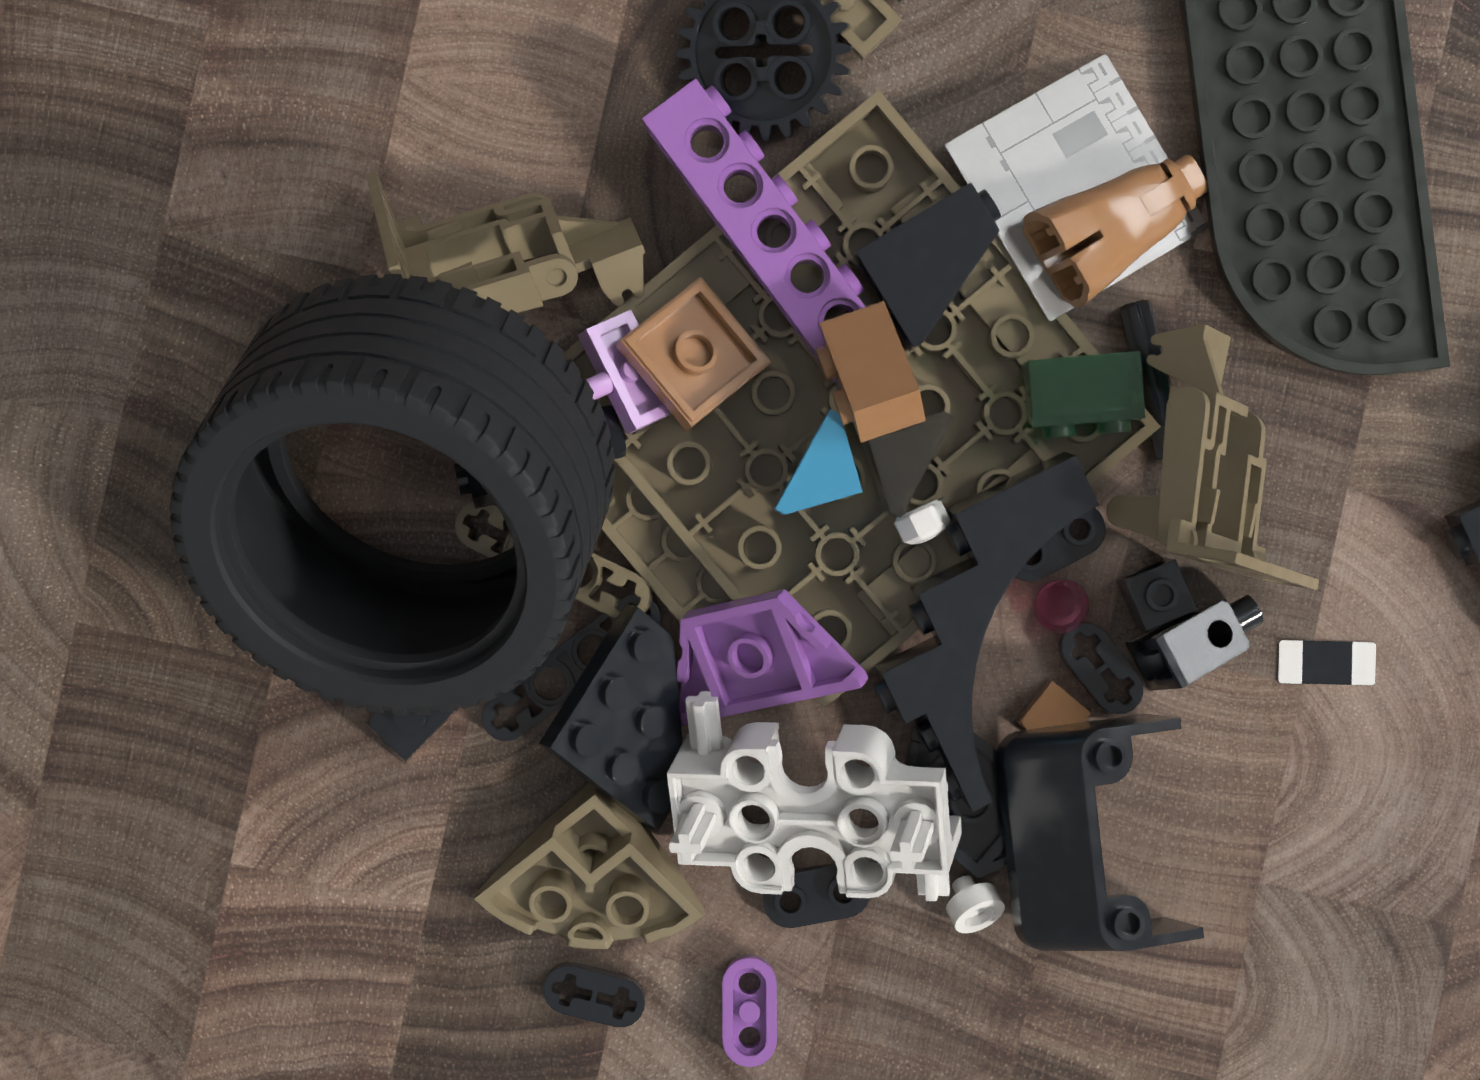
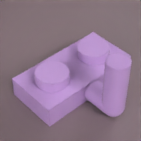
[578,310,671,435]

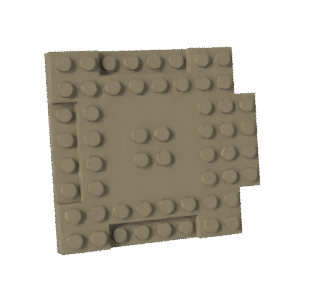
[563,89,1160,709]

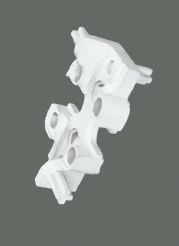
[667,691,962,901]

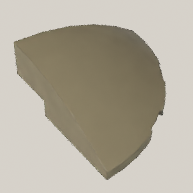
[474,783,705,949]

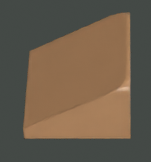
[1014,679,1091,730]

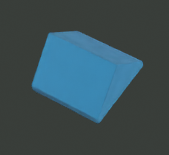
[773,409,863,515]

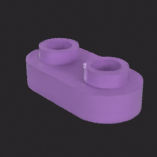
[722,955,777,1067]

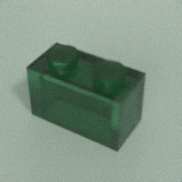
[1022,351,1146,439]

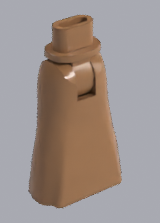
[1023,155,1207,308]

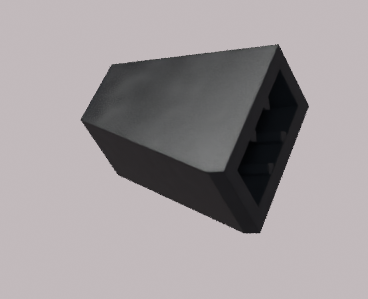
[853,182,1001,351]

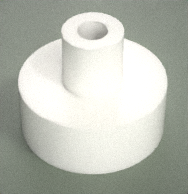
[946,875,1005,933]

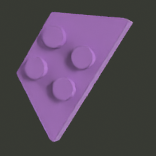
[677,589,868,726]

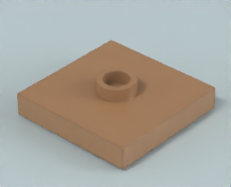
[615,277,771,432]

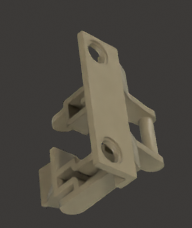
[366,171,645,313]
[1106,323,1319,590]

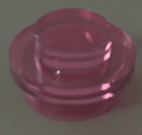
[1035,579,1089,633]

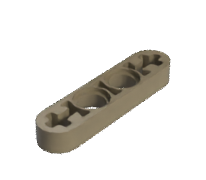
[455,502,653,619]

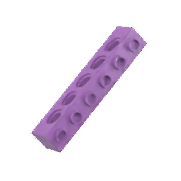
[642,79,865,390]

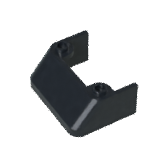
[996,714,1204,951]

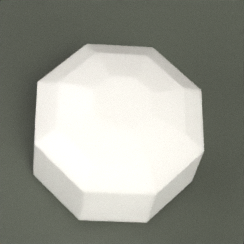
[893,499,950,544]

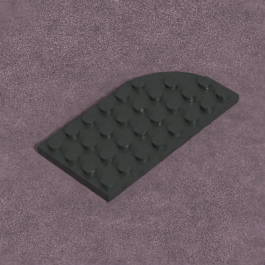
[1181,0,1450,376]

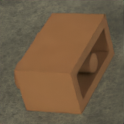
[815,301,926,443]

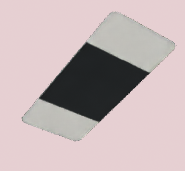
[1278,640,1376,685]

